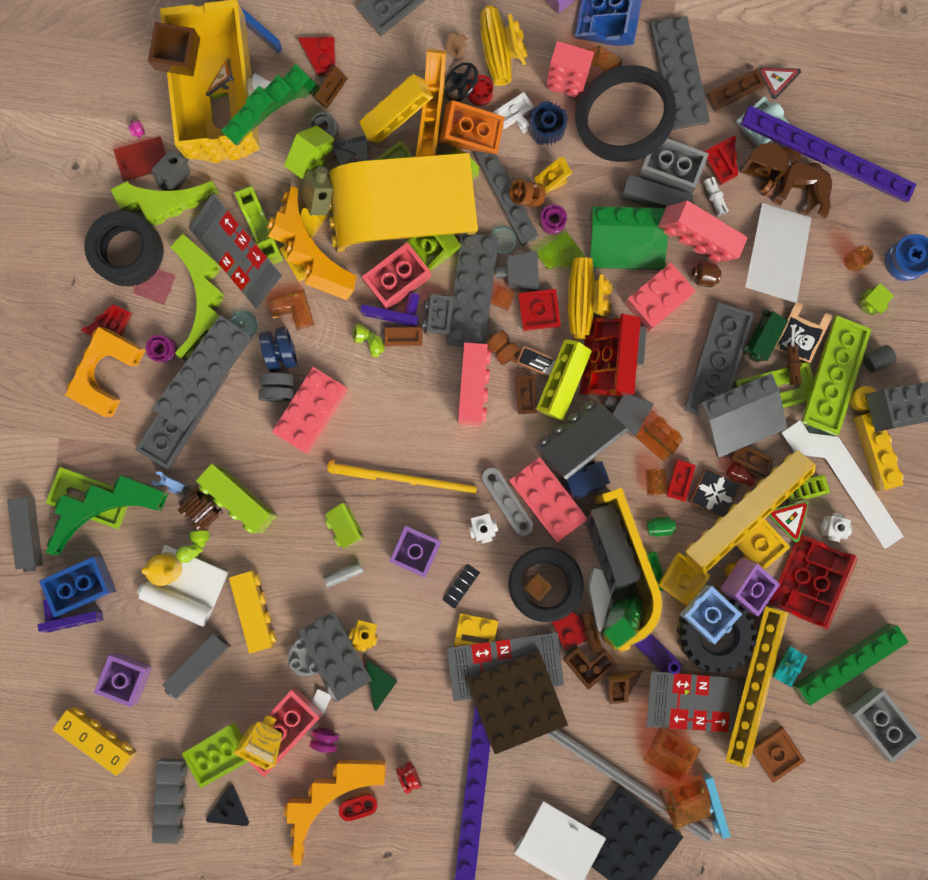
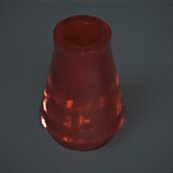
[726,462,757,487]

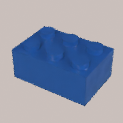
[39,556,117,617]

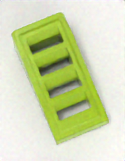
[787,475,830,504]

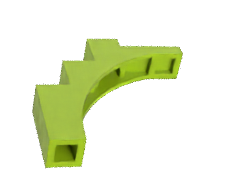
[170,233,225,361]

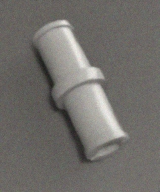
[323,562,364,588]

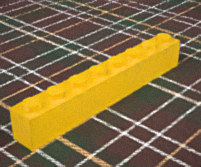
[686,450,816,574]
[725,606,788,768]

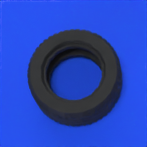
[84,210,164,287]
[509,547,584,622]

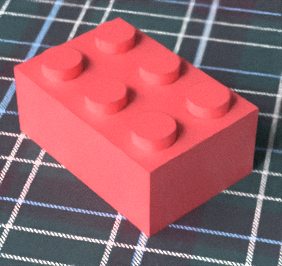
[546,41,594,98]
[362,242,431,310]
[624,263,696,332]

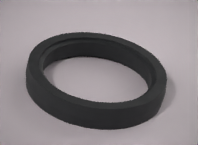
[575,65,676,162]

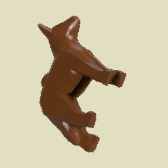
[772,146,832,219]

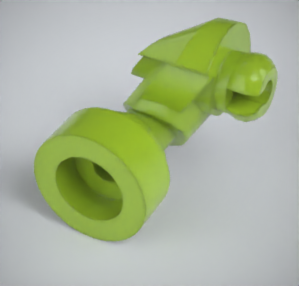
[352,324,385,357]
[176,531,210,563]

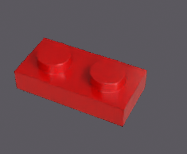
[665,460,696,502]

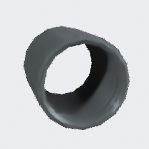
[863,345,896,373]

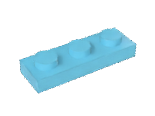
[700,773,731,839]

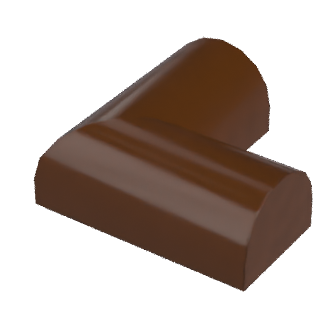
[562,646,618,690]

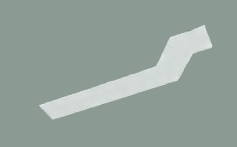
[782,420,904,549]

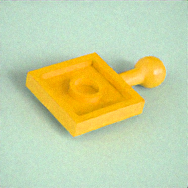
[725,519,790,577]
[658,553,711,606]

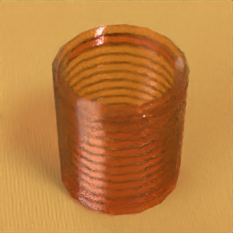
[844,245,874,271]
[646,469,667,495]

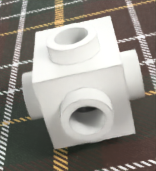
[821,513,852,542]
[469,514,498,544]

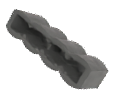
[152,758,188,844]

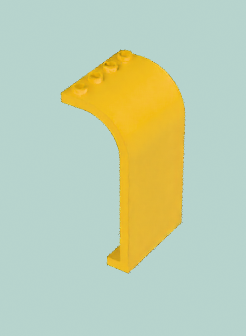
[328,153,478,252]
[592,488,662,652]

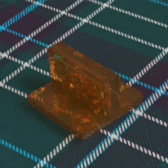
[635,414,683,462]

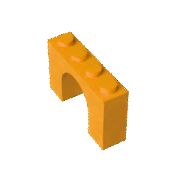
[65,327,146,417]

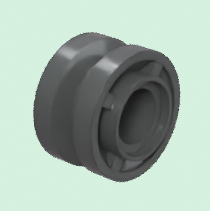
[310,112,339,139]

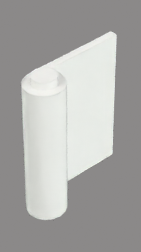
[137,545,229,627]
[513,801,606,880]

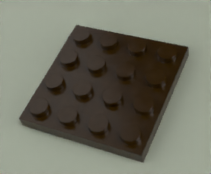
[466,650,568,755]

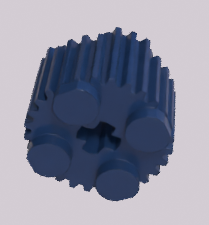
[529,100,568,145]

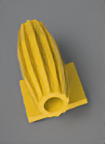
[480,5,528,86]
[567,257,612,339]

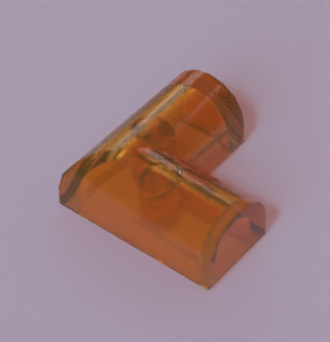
[586,45,623,71]
[267,289,315,330]

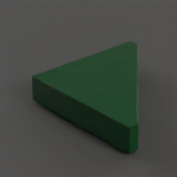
[366,660,397,711]

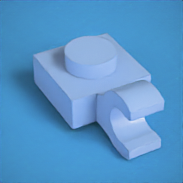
[151,471,189,495]

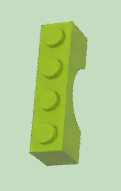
[235,186,284,265]

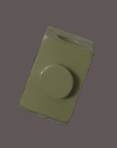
[300,166,333,216]

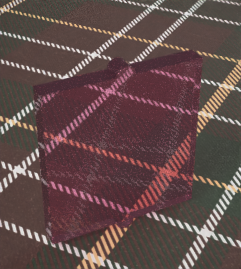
[133,270,176,305]

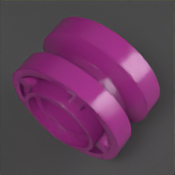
[540,204,567,235]
[146,335,177,363]
[309,728,340,753]

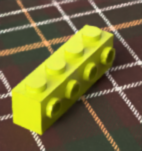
[536,339,592,421]

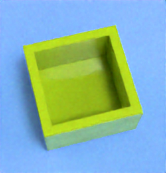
[284,125,334,179]

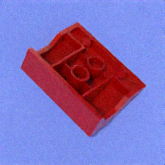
[579,313,641,396]
[769,534,858,631]

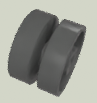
[258,373,294,402]

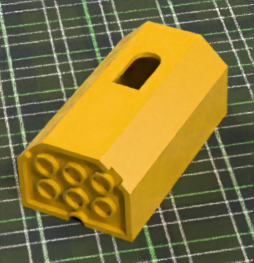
[160,0,260,163]

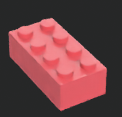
[658,200,748,263]
[458,343,491,426]
[272,367,348,454]
[508,457,588,543]
[249,687,323,777]

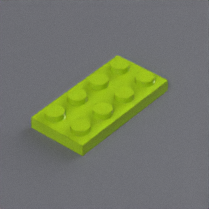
[182,722,249,788]

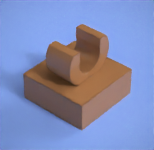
[445,33,468,61]

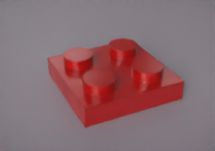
[518,289,561,332]

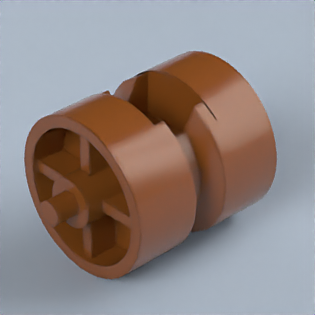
[510,179,546,207]
[486,330,521,366]

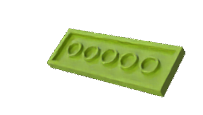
[801,316,871,436]

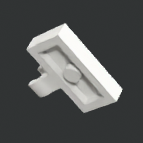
[493,92,534,133]

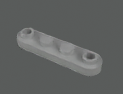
[482,468,533,536]

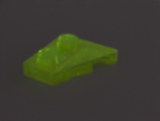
[537,231,586,270]

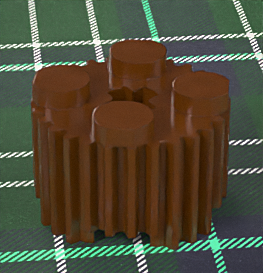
[178,485,224,531]

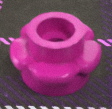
[128,120,145,138]

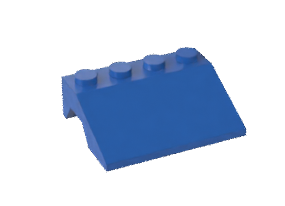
[575,0,642,46]

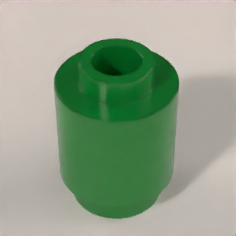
[647,516,676,537]

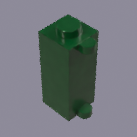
[743,309,788,363]

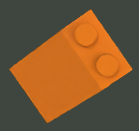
[438,100,505,154]

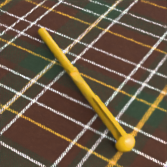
[327,460,477,494]

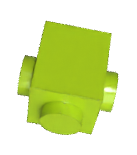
[858,283,894,316]

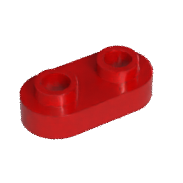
[338,793,378,822]

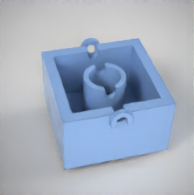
[680,585,742,644]

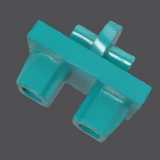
[772,646,808,687]

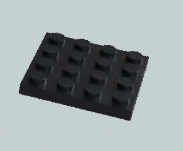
[588,786,683,880]

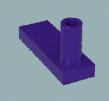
[360,293,420,327]
[37,599,104,633]
[634,633,683,674]

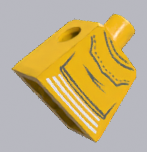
[233,716,282,770]

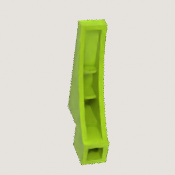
[111,181,219,226]

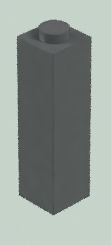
[621,175,695,208]
[7,497,43,572]
[162,632,231,699]

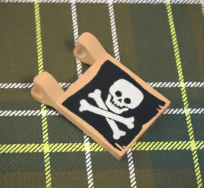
[774,302,832,363]

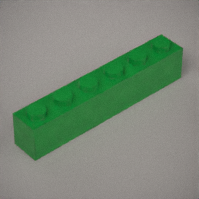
[603,590,643,649]
[792,623,909,706]

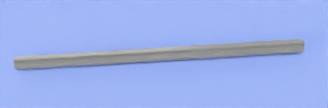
[546,729,712,842]

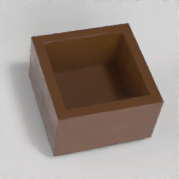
[148,22,200,77]

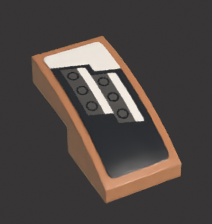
[515,346,556,378]

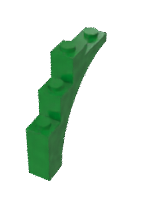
[221,64,318,146]
[46,475,169,555]

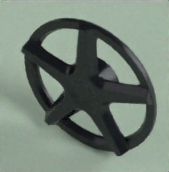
[444,62,479,102]

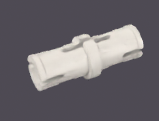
[703,177,729,216]

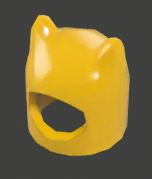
[141,552,183,586]

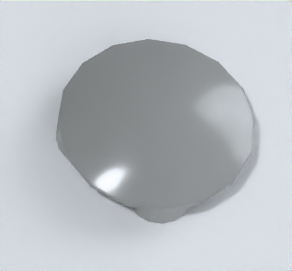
[288,640,318,676]

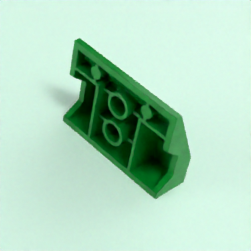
[590,206,668,270]

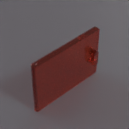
[113,136,166,182]

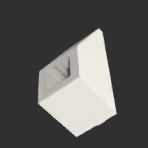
[587,568,613,632]

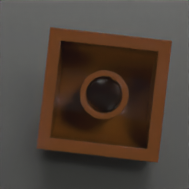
[740,141,788,183]

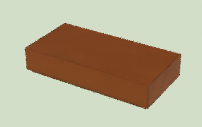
[384,327,422,347]

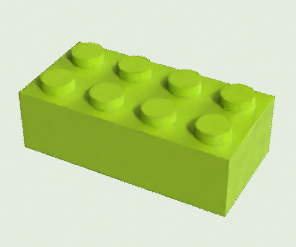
[196,463,277,533]

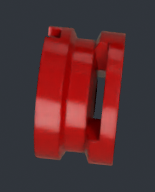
[467,75,494,106]
[396,761,422,795]

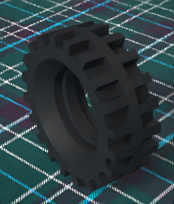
[676,597,757,673]

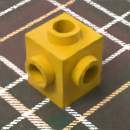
[348,620,378,652]

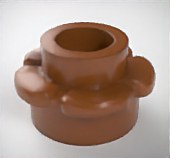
[759,179,777,197]

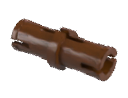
[785,345,802,385]
[580,611,603,653]

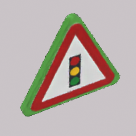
[768,501,809,542]

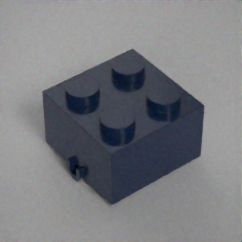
[561,460,610,499]

